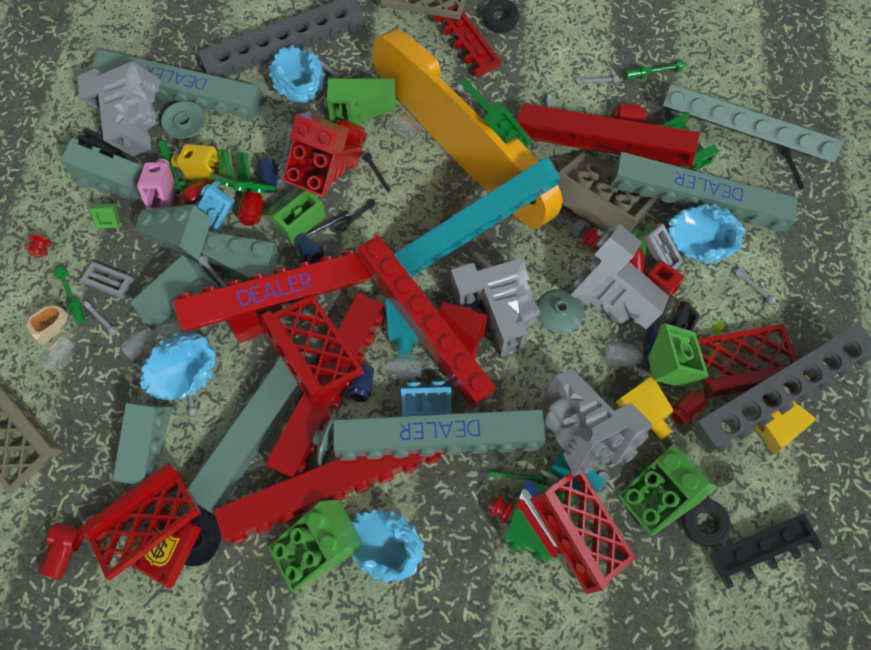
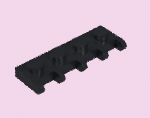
[709,513,822,589]

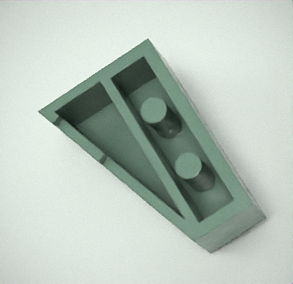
[60,138,143,199]
[134,205,212,260]
[201,232,279,282]
[130,255,221,327]
[113,403,173,485]

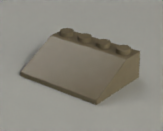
[558,150,657,233]

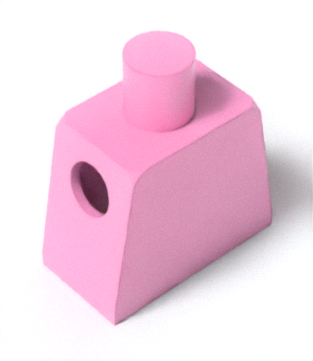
[137,159,175,209]

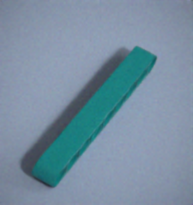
[377,158,562,293]

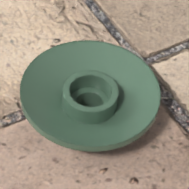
[161,101,205,139]
[538,290,584,333]
[312,415,338,466]

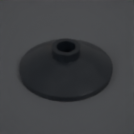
[175,513,221,567]

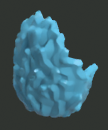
[269,45,326,103]
[667,204,745,264]
[140,332,216,401]
[351,509,424,583]

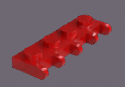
[433,5,501,77]

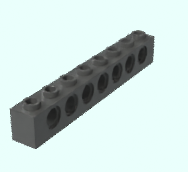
[198,0,364,78]
[691,323,871,454]

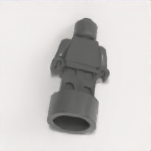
[556,208,590,239]

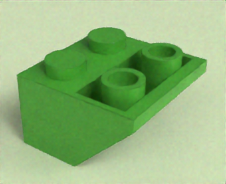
[262,187,326,244]

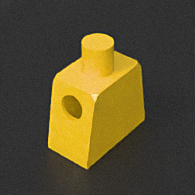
[171,144,223,190]
[612,376,673,440]
[754,398,817,454]

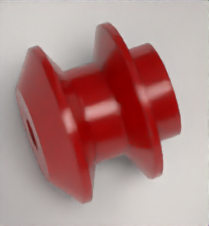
[581,227,604,252]
[24,234,52,258]
[487,494,514,524]

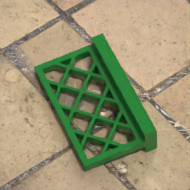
[460,78,533,148]

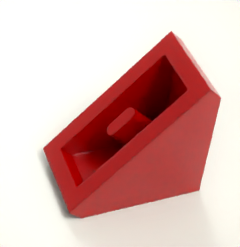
[228,313,265,344]

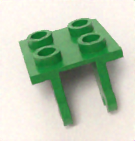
[210,149,275,194]

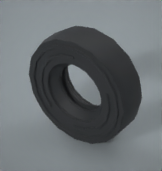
[483,0,519,33]
[682,499,731,547]

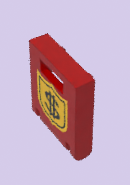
[131,508,202,588]

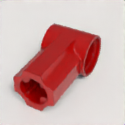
[37,522,84,580]

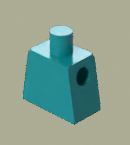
[386,298,431,356]

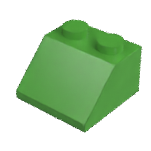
[648,323,709,388]

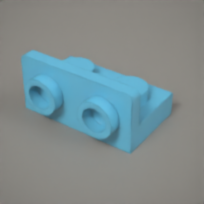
[195,180,235,233]
[401,380,452,417]

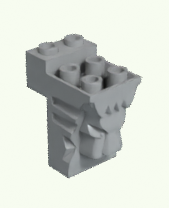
[77,61,162,156]
[571,223,669,329]
[451,257,540,357]
[538,368,653,476]

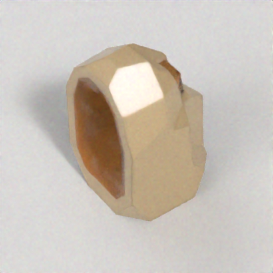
[24,305,68,345]

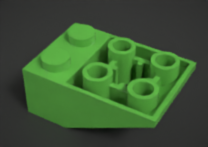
[327,78,396,125]
[617,444,718,536]
[268,500,364,593]

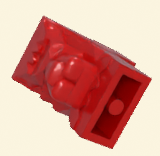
[282,113,363,197]

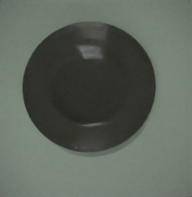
[706,461,734,488]

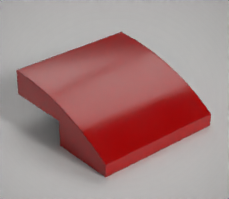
[439,301,488,359]

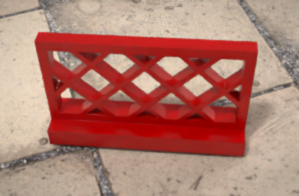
[261,295,364,404]
[698,324,806,399]
[80,462,201,581]
[530,472,636,594]

